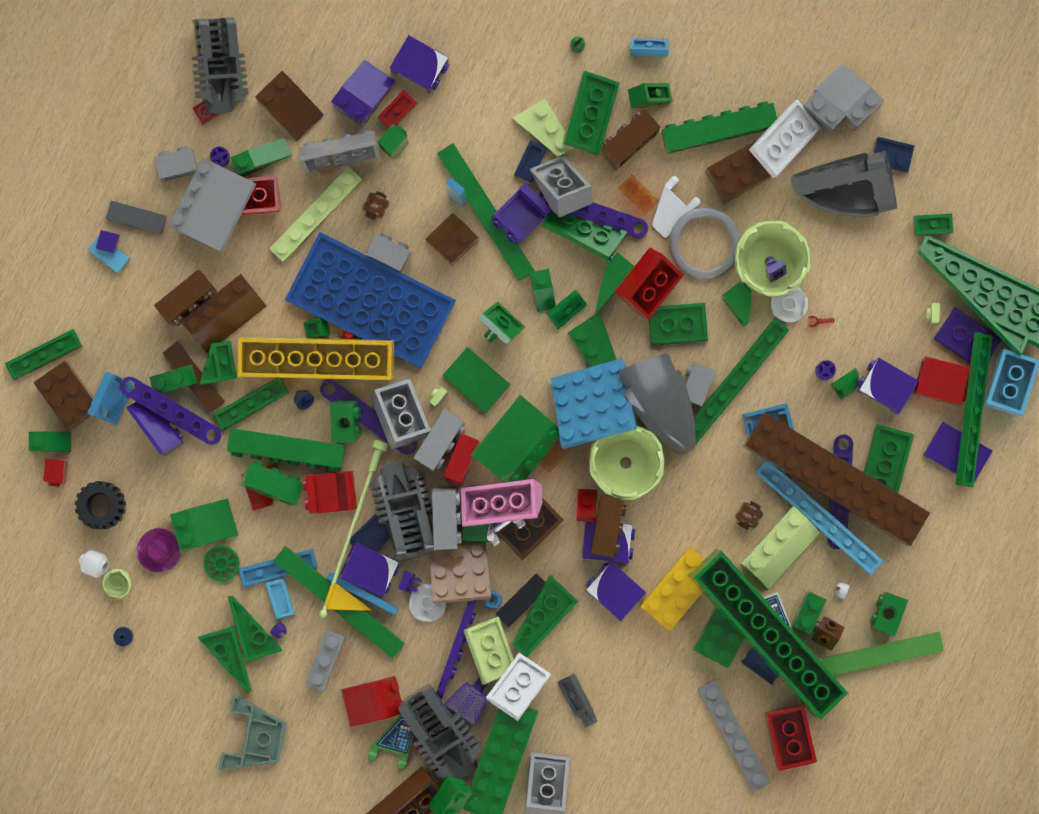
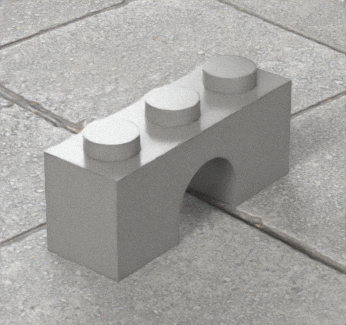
[305,630,346,691]

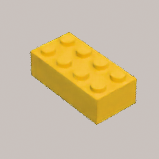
[640,547,705,631]

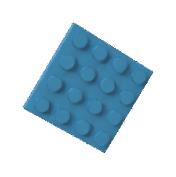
[551,358,637,449]

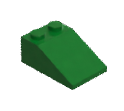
[170,498,239,552]

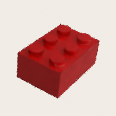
[615,247,684,320]
[764,704,817,771]

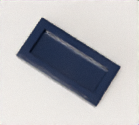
[514,140,547,183]

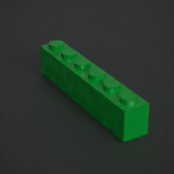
[661,101,777,154]
[227,428,346,472]

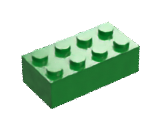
[693,607,744,669]

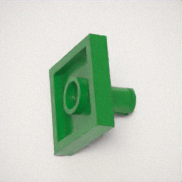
[479,301,525,345]

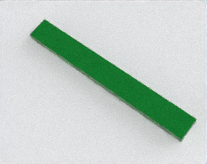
[437,143,535,281]
[694,318,790,444]
[955,332,992,488]
[273,546,405,658]

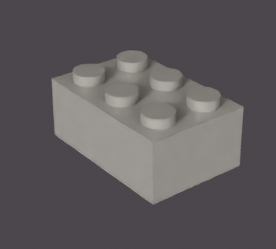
[370,379,431,449]
[414,409,466,472]
[432,486,462,550]

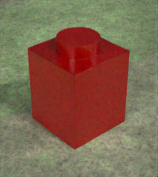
[43,458,68,487]

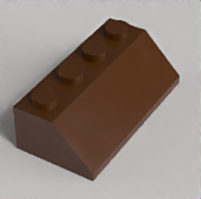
[180,274,267,353]
[366,766,441,814]

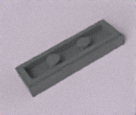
[106,201,167,235]

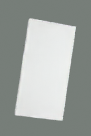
[749,99,821,178]

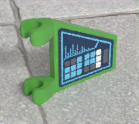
[368,714,415,770]

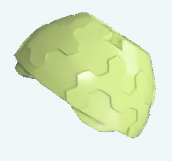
[735,221,811,296]
[589,426,664,500]

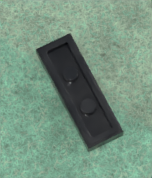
[496,573,545,627]

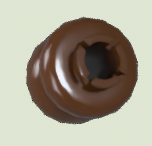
[362,191,390,220]
[735,501,763,530]

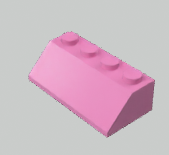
[461,479,542,527]

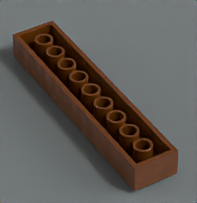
[742,412,930,546]

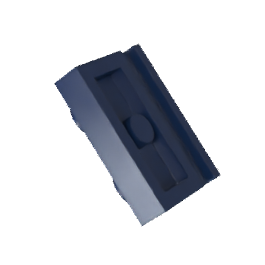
[873,137,915,173]
[349,514,390,552]
[741,648,778,685]

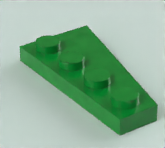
[542,210,627,261]
[568,311,617,367]
[511,575,578,658]

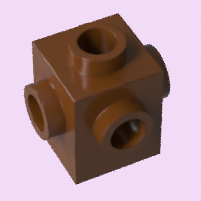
[811,616,845,651]

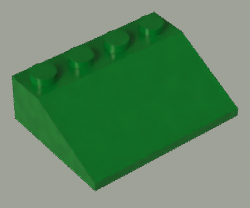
[471,395,560,483]

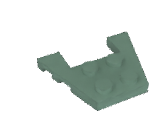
[219,695,287,770]

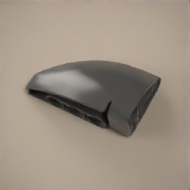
[791,151,897,217]
[618,354,696,455]

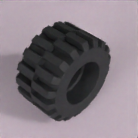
[74,481,126,530]

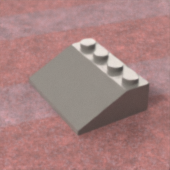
[299,130,380,173]
[168,158,256,252]

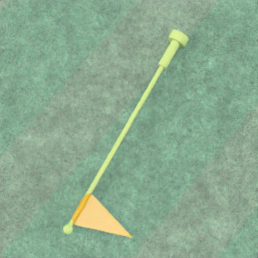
[319,440,388,618]

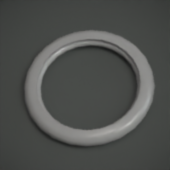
[669,207,740,280]

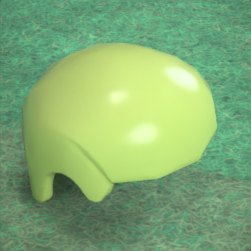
[102,569,132,599]

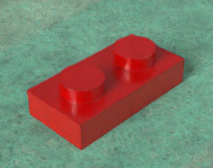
[377,90,418,128]
[576,489,597,522]

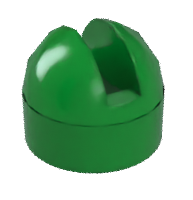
[570,36,585,53]

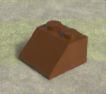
[425,213,479,266]

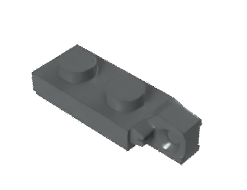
[558,673,597,728]

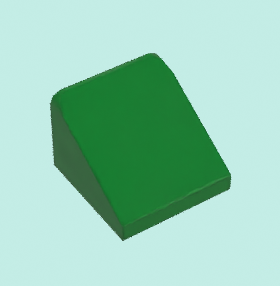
[303,318,330,339]

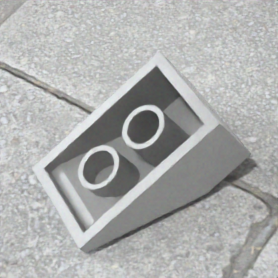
[815,64,884,130]
[530,155,592,217]
[524,752,570,814]

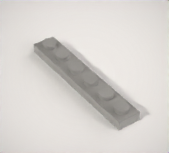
[698,680,771,792]

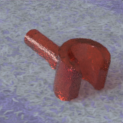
[808,316,835,328]

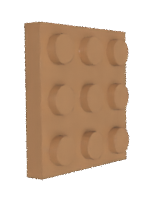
[429,542,491,604]

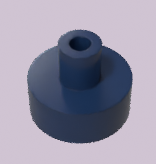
[293,390,314,410]
[113,627,134,646]

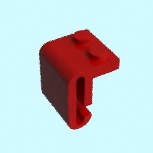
[302,471,357,514]
[341,676,402,727]

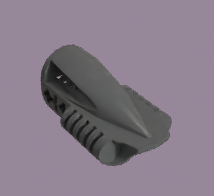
[192,17,248,114]
[370,462,434,561]
[398,684,482,779]

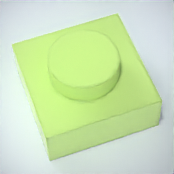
[926,303,940,324]
[429,387,448,408]

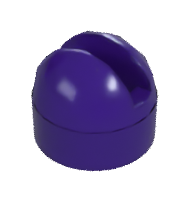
[270,621,287,638]

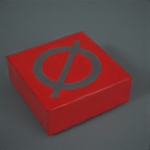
[193,101,219,125]

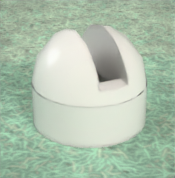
[834,583,850,600]

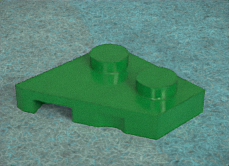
[200,341,237,385]

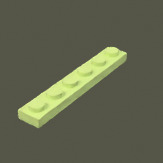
[269,167,363,263]

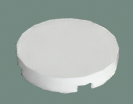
[770,287,808,323]
[409,584,447,622]

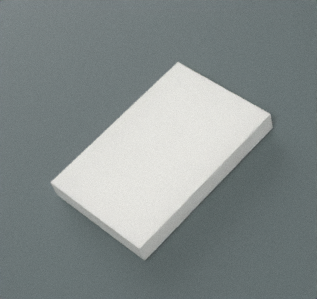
[486,653,551,721]

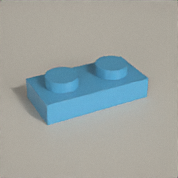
[630,38,669,57]

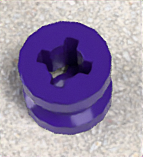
[210,146,230,167]
[815,360,836,380]

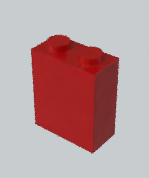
[914,356,970,406]
[444,433,480,487]

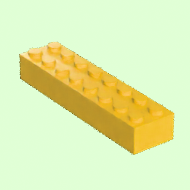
[238,337,394,380]

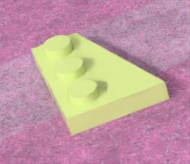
[513,99,574,157]

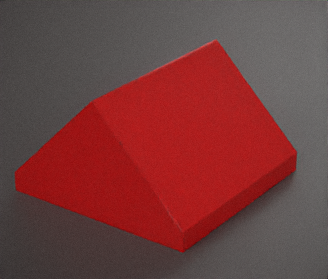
[241,176,281,215]

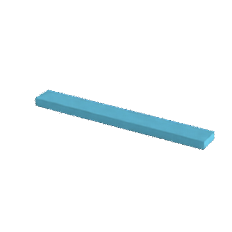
[755,461,884,575]

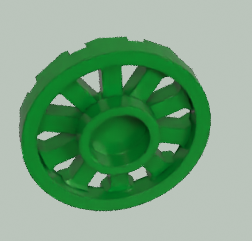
[203,546,240,582]

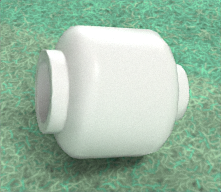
[79,550,109,578]

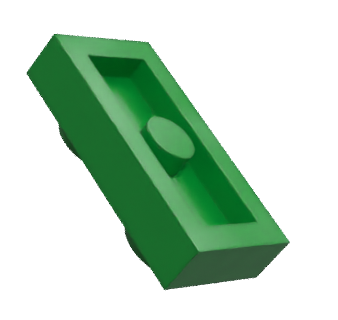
[913,213,954,236]
[546,290,587,329]

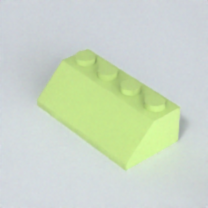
[740,506,820,589]

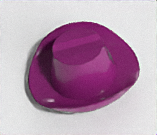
[137,528,181,572]

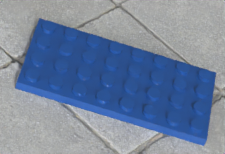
[285,232,456,369]

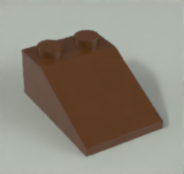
[255,71,324,141]

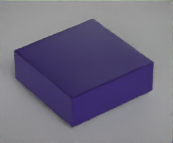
[96,230,120,254]

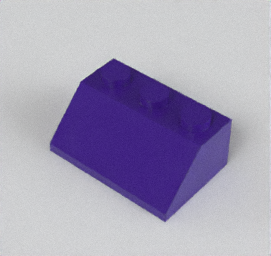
[126,402,184,456]

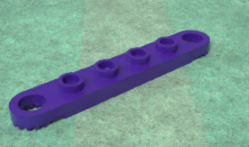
[539,192,648,238]
[119,377,221,445]
[320,380,417,455]
[827,434,853,549]
[436,600,477,700]

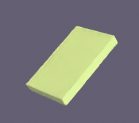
[463,616,514,685]

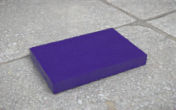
[933,307,1002,364]
[923,422,993,483]

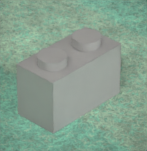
[804,91,846,134]
[154,146,198,182]
[366,233,411,272]
[685,362,716,408]

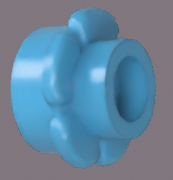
[483,590,502,609]

